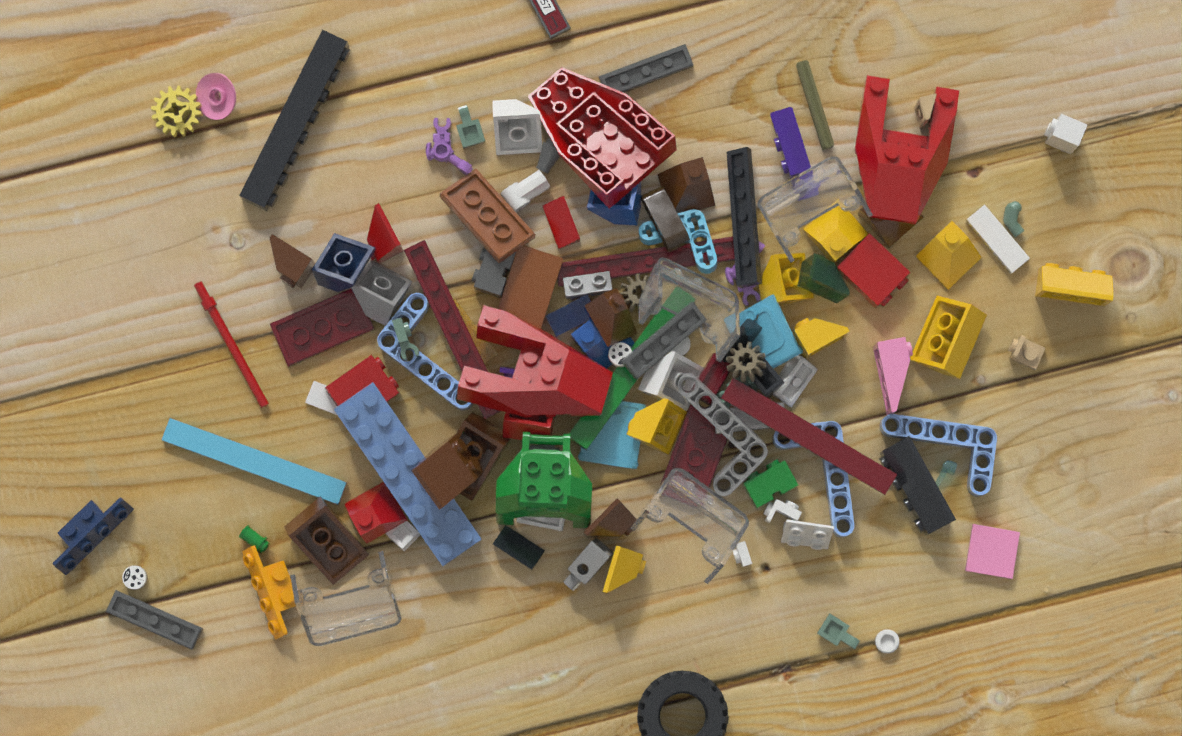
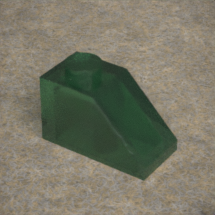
[797,253,850,304]

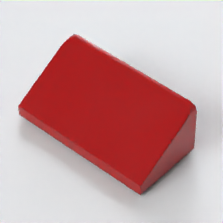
[542,196,580,249]

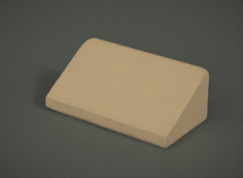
[914,94,937,128]

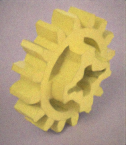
[151,85,203,137]

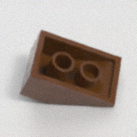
[456,412,511,501]
[411,434,483,510]
[284,496,369,585]

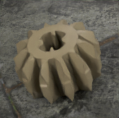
[620,273,659,314]
[726,342,767,383]

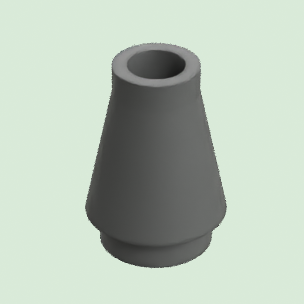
[536,138,560,174]

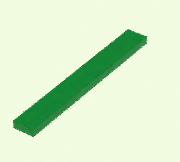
[569,286,695,451]

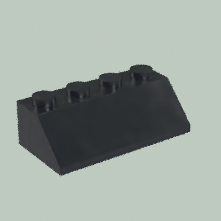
[879,436,956,535]

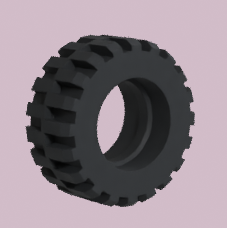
[637,670,729,736]

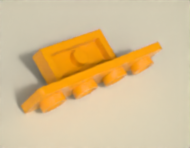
[242,545,300,640]

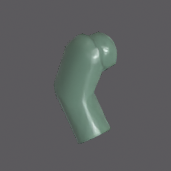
[1003,201,1025,237]

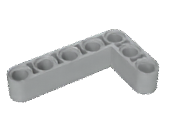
[678,373,768,496]

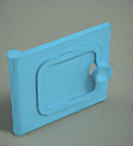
[726,294,803,369]
[578,401,646,469]

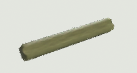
[796,60,834,150]

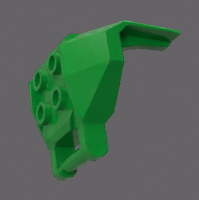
[495,432,592,528]

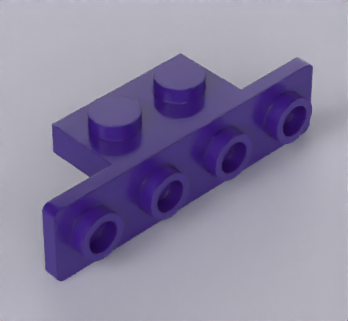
[770,107,819,201]

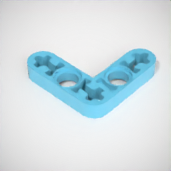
[639,209,717,274]

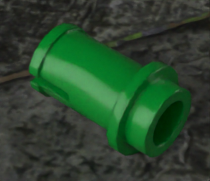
[239,525,270,554]

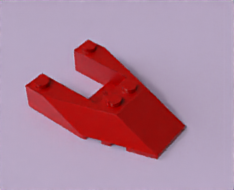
[854,75,959,225]
[457,305,613,417]

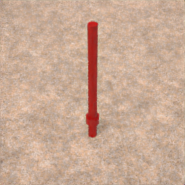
[194,281,269,408]

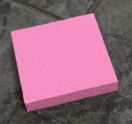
[965,524,1020,579]

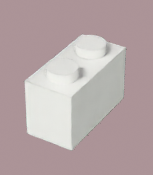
[1044,114,1087,154]

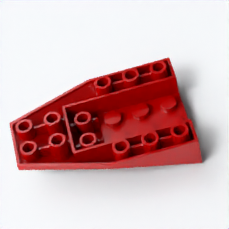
[528,67,677,209]

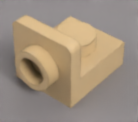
[1008,335,1045,370]

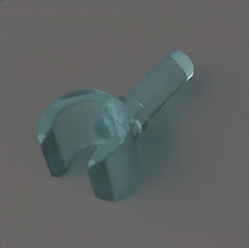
[935,460,957,487]

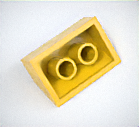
[1035,263,1113,307]
[910,296,987,379]

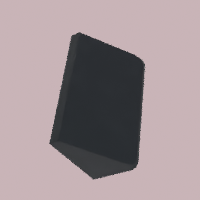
[718,318,762,362]
[742,352,784,399]
[493,525,545,570]

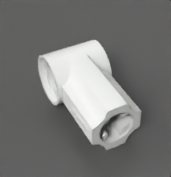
[500,170,550,212]

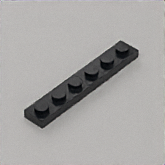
[726,147,762,288]

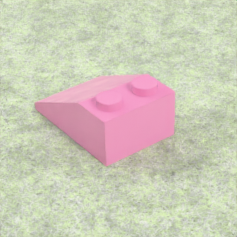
[873,337,913,415]

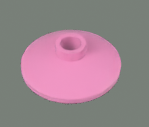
[196,73,236,120]

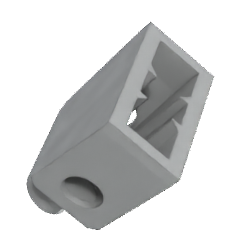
[563,537,614,591]

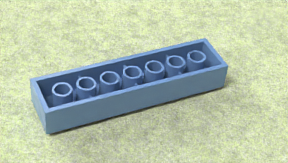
[334,382,482,566]

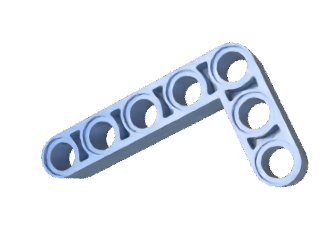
[377,293,473,410]
[880,414,997,497]
[773,421,854,537]

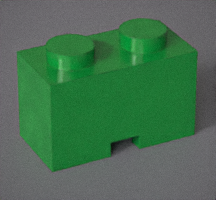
[742,459,798,509]

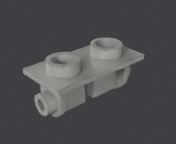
[563,271,612,300]

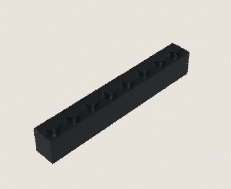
[239,29,351,211]

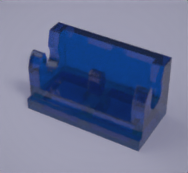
[545,294,591,337]

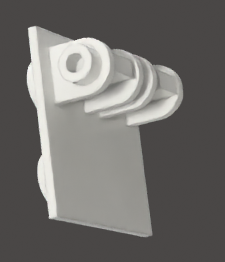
[781,520,834,550]

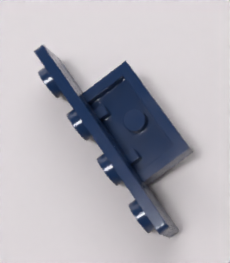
[53,497,134,575]

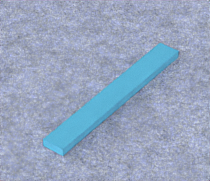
[162,418,347,505]

